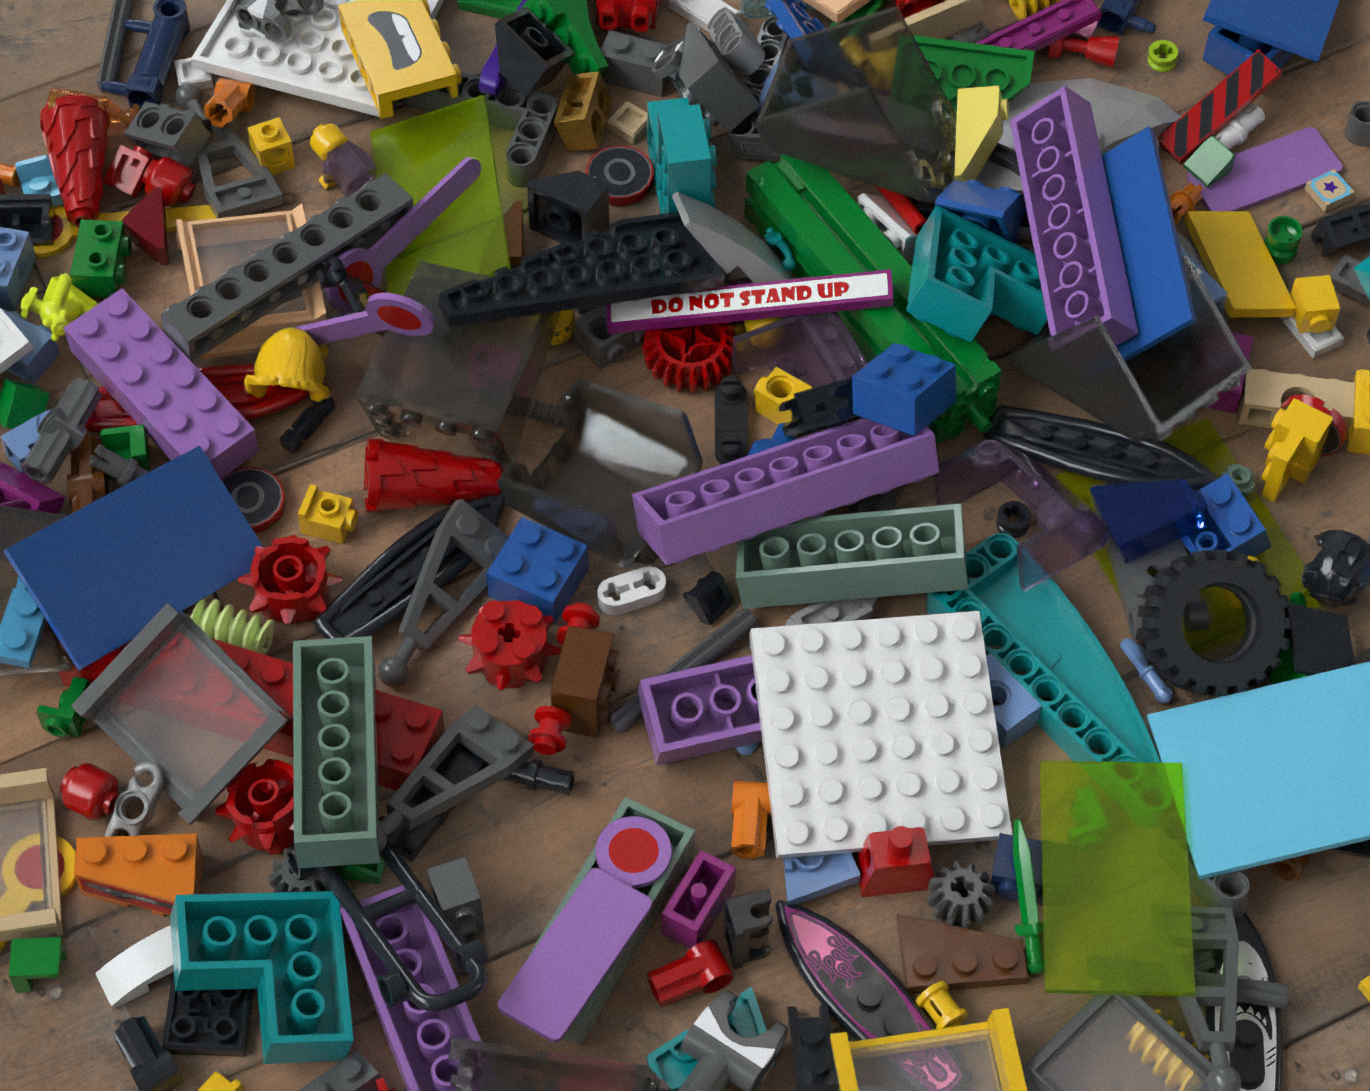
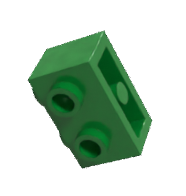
[70,219,132,298]

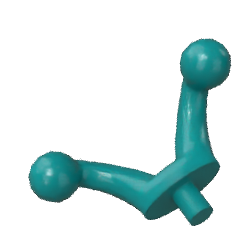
[764,228,796,271]

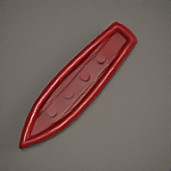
[85,364,323,432]

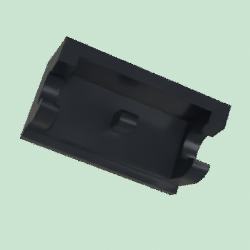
[0,194,56,246]
[1310,204,1370,257]
[779,377,855,437]
[724,889,773,969]

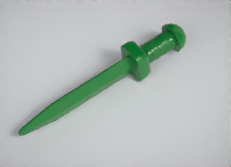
[1013,819,1048,975]

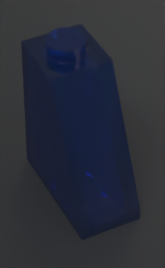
[1089,479,1208,564]

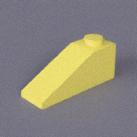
[954,86,1009,182]

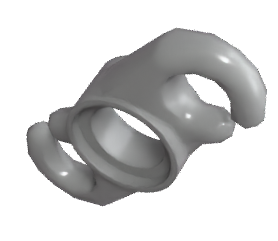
[104,762,164,837]

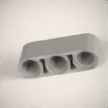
[707,7,765,76]

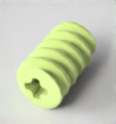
[190,599,275,655]

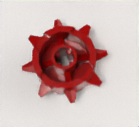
[238,535,342,625]
[458,600,562,691]
[215,759,294,855]

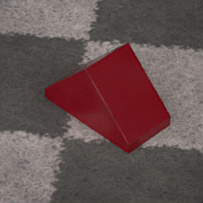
[121,187,169,265]

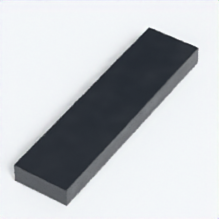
[388,742,489,862]

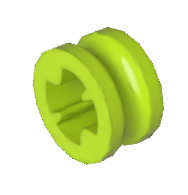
[1147,40,1178,72]

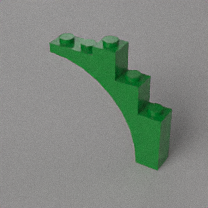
[522,0,609,74]

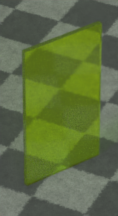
[370,95,511,301]
[1040,761,1195,996]

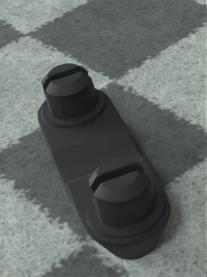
[715,376,748,465]

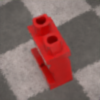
[596,0,662,32]

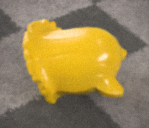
[244,327,330,403]

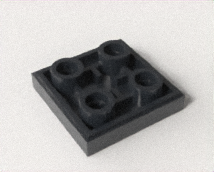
[162,973,254,1057]

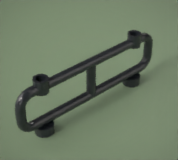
[286,816,488,1012]

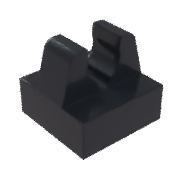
[683,571,735,625]

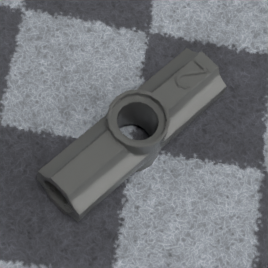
[21,377,102,484]

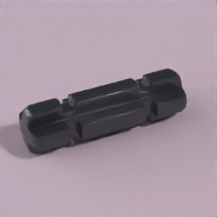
[280,396,335,453]

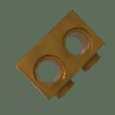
[554,71,613,151]

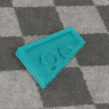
[646,986,777,1091]

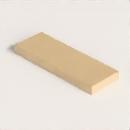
[868,0,984,53]

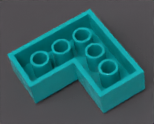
[647,98,717,214]
[906,205,1047,343]
[170,891,354,1064]

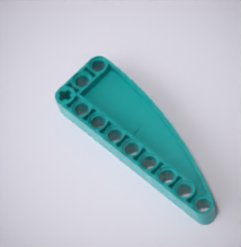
[926,533,1172,830]

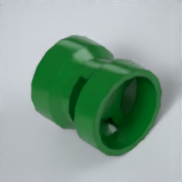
[1264,216,1303,265]

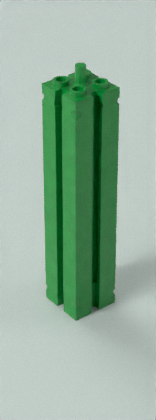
[744,143,1002,444]

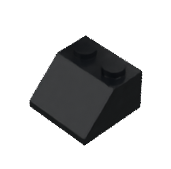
[495,6,575,97]
[527,171,610,244]

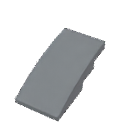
[672,192,794,283]

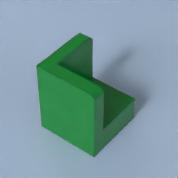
[0,378,50,429]
[100,424,151,479]
[9,937,67,993]

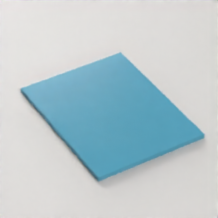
[1147,661,1370,880]

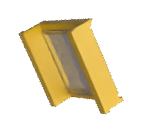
[830,1008,1027,1091]

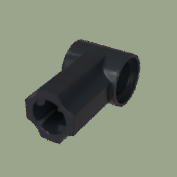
[113,1016,184,1091]

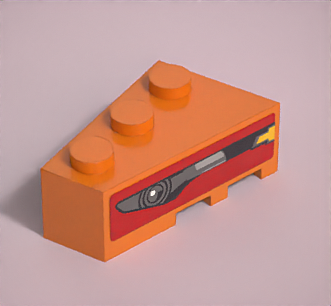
[74,833,203,917]

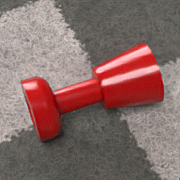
[1048,36,1120,69]

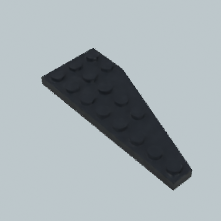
[438,212,725,327]

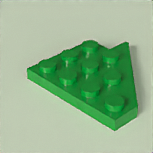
[885,34,1035,160]

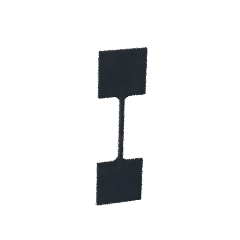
[1285,603,1370,859]

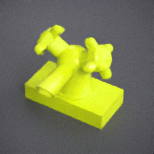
[20,273,98,341]

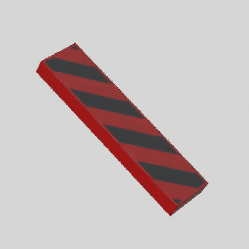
[1157,49,1282,165]

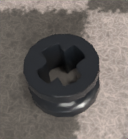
[996,501,1031,538]

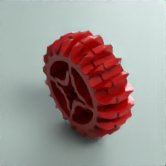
[642,322,739,394]

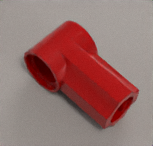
[647,940,734,1007]

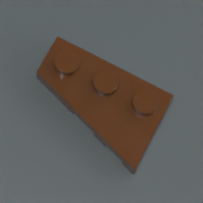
[896,914,1028,994]

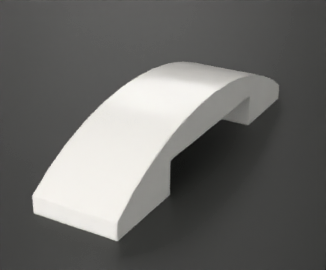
[95,925,174,1009]

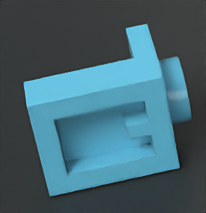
[15,155,64,207]

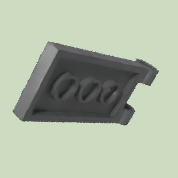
[1091,483,1209,640]

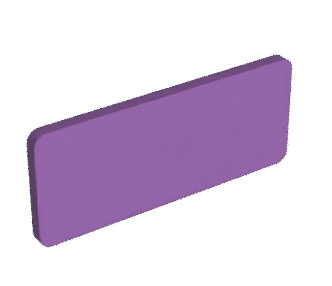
[1186,127,1343,211]
[498,868,652,1043]

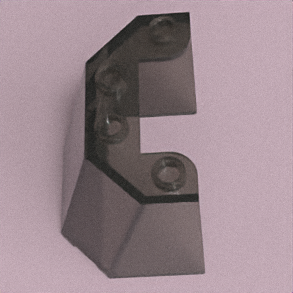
[497,378,703,567]

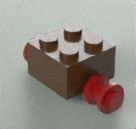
[528,603,620,755]

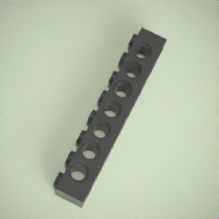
[161,173,413,362]

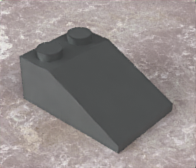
[679,21,760,133]

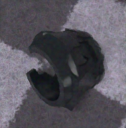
[1301,530,1370,607]

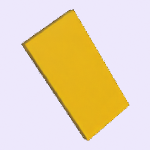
[1183,211,1297,318]

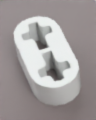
[597,566,666,616]

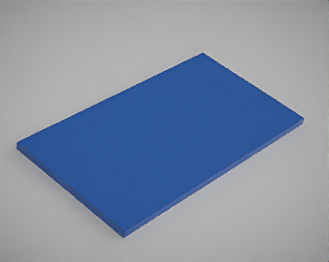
[1202,0,1340,62]
[1084,126,1196,381]
[3,445,263,671]

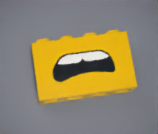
[338,0,462,119]

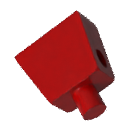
[855,826,934,898]

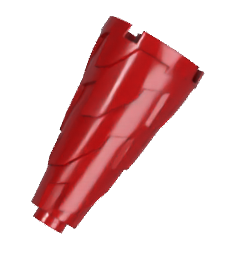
[40,95,110,227]
[364,438,507,513]

